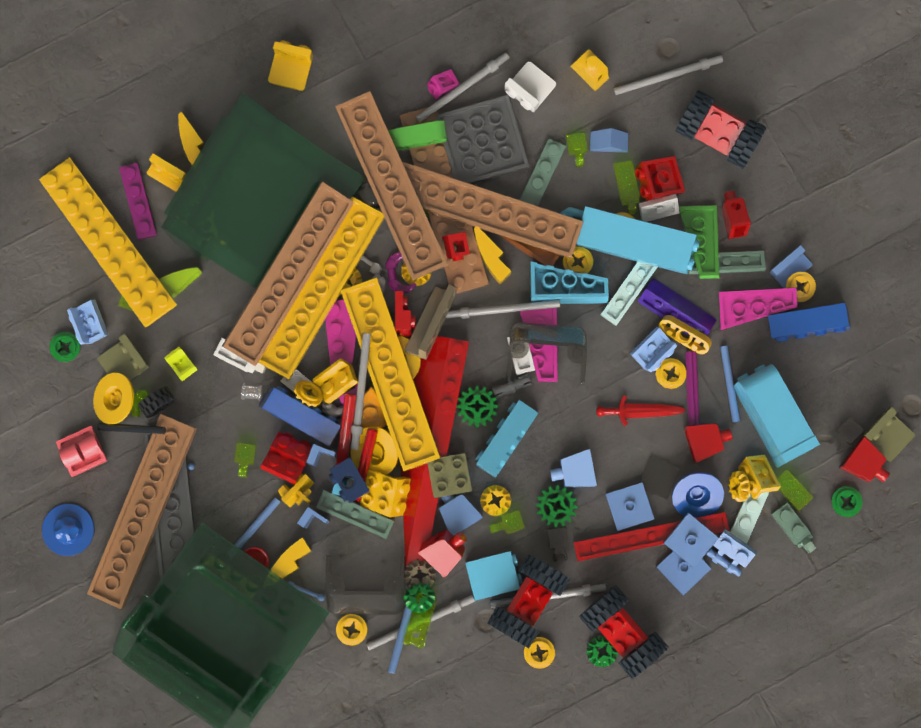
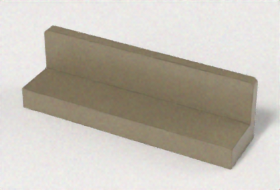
[405,285,456,359]

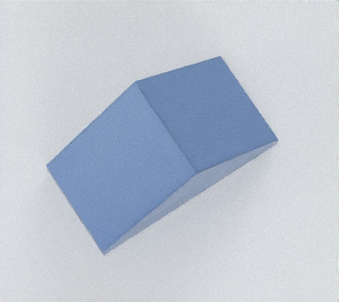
[590,128,628,153]

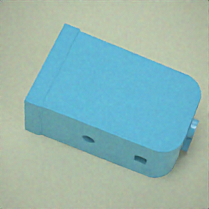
[734,364,820,468]

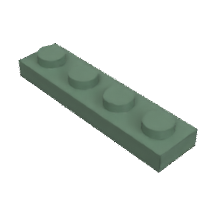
[520,139,566,206]
[688,251,766,274]
[316,490,395,539]

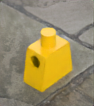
[571,49,609,91]

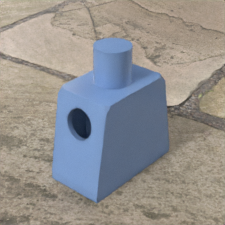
[439,494,483,536]

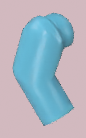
[559,207,584,220]

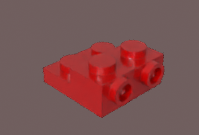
[635,156,685,201]
[395,291,416,338]
[260,432,312,485]

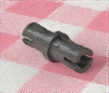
[492,374,532,398]

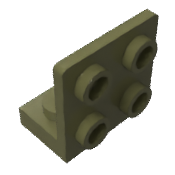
[97,334,150,381]
[861,407,915,462]
[427,453,472,498]

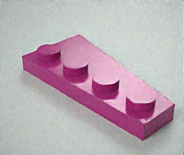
[719,288,797,330]
[325,300,357,366]
[520,308,558,382]

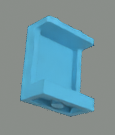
[465,551,523,601]

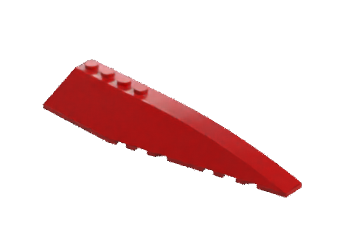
[401,336,469,569]

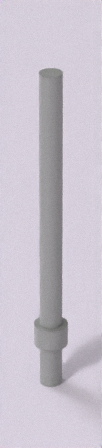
[416,53,509,122]
[613,55,723,95]
[446,300,561,319]
[351,333,371,450]
[490,584,606,608]
[366,595,475,651]

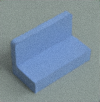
[769,245,812,288]
[307,444,337,467]
[297,507,330,529]

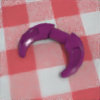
[386,252,416,294]

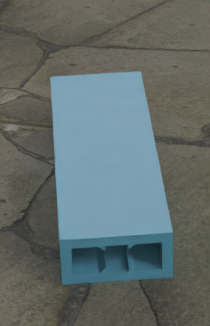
[576,206,700,274]

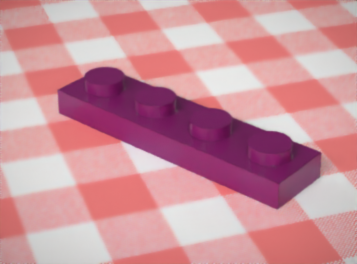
[119,163,157,241]

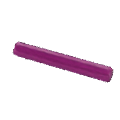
[685,351,700,426]

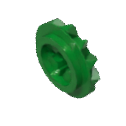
[49,332,81,363]
[831,486,863,517]
[404,582,435,613]
[587,636,618,667]

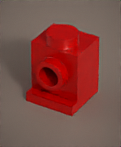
[442,232,470,262]

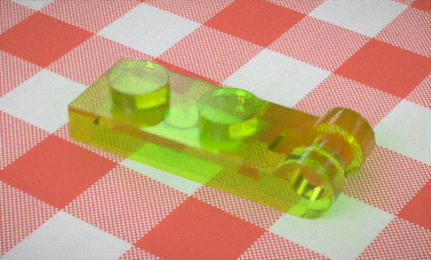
[403,593,437,649]

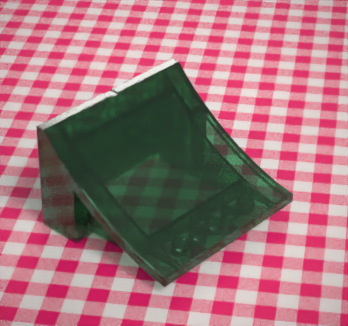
[161,93,365,288]
[112,522,330,728]

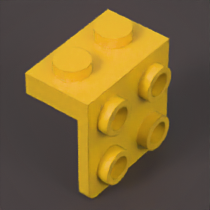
[268,40,313,91]
[360,470,411,517]

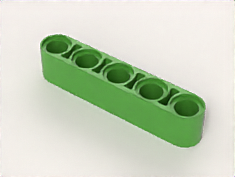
[388,120,447,151]

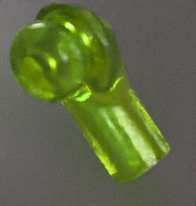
[131,390,149,417]

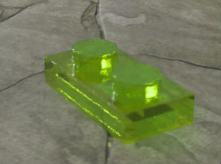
[777,469,813,511]

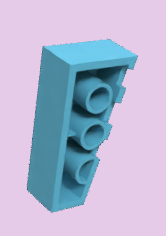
[530,261,609,304]
[475,400,538,478]

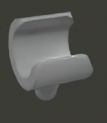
[361,255,382,275]

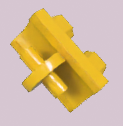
[278,474,314,508]

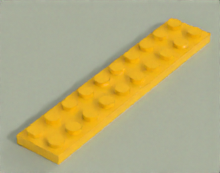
[39,157,177,327]
[258,197,385,380]
[341,278,440,471]

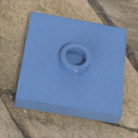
[606,482,654,531]
[663,513,718,568]
[656,551,711,595]

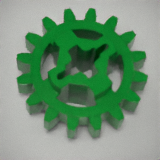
[456,386,498,428]
[535,485,578,528]

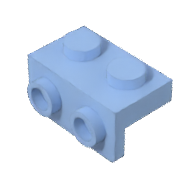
[67,300,109,345]
[630,327,677,372]

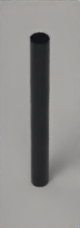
[97,423,166,434]

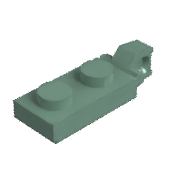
[771,502,816,553]

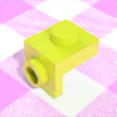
[164,347,197,381]

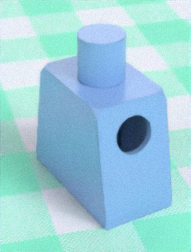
[550,449,597,487]

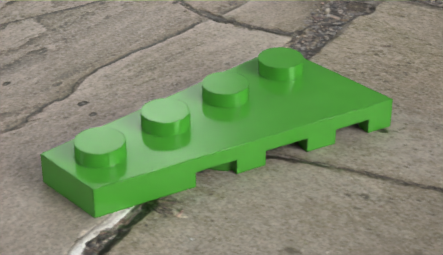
[679,205,719,279]

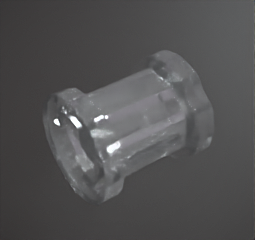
[241,383,263,402]

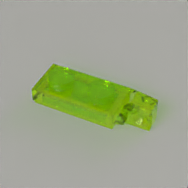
[613,160,640,215]

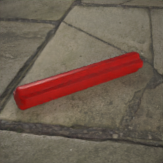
[336,393,356,465]
[355,428,378,502]

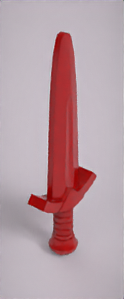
[596,395,685,427]

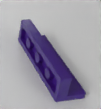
[637,278,717,344]

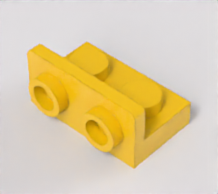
[147,154,188,193]
[313,358,358,404]
[738,455,781,499]

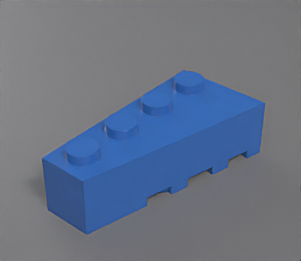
[768,303,851,342]
[258,386,341,446]

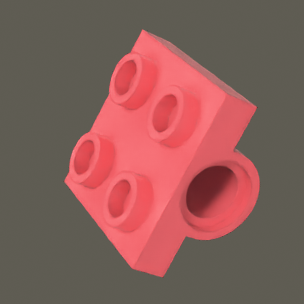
[56,426,108,477]

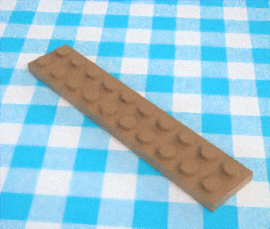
[335,91,448,280]
[399,107,489,294]
[402,162,583,258]
[222,182,354,367]
[87,414,197,609]

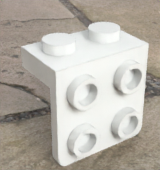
[505,62,556,113]

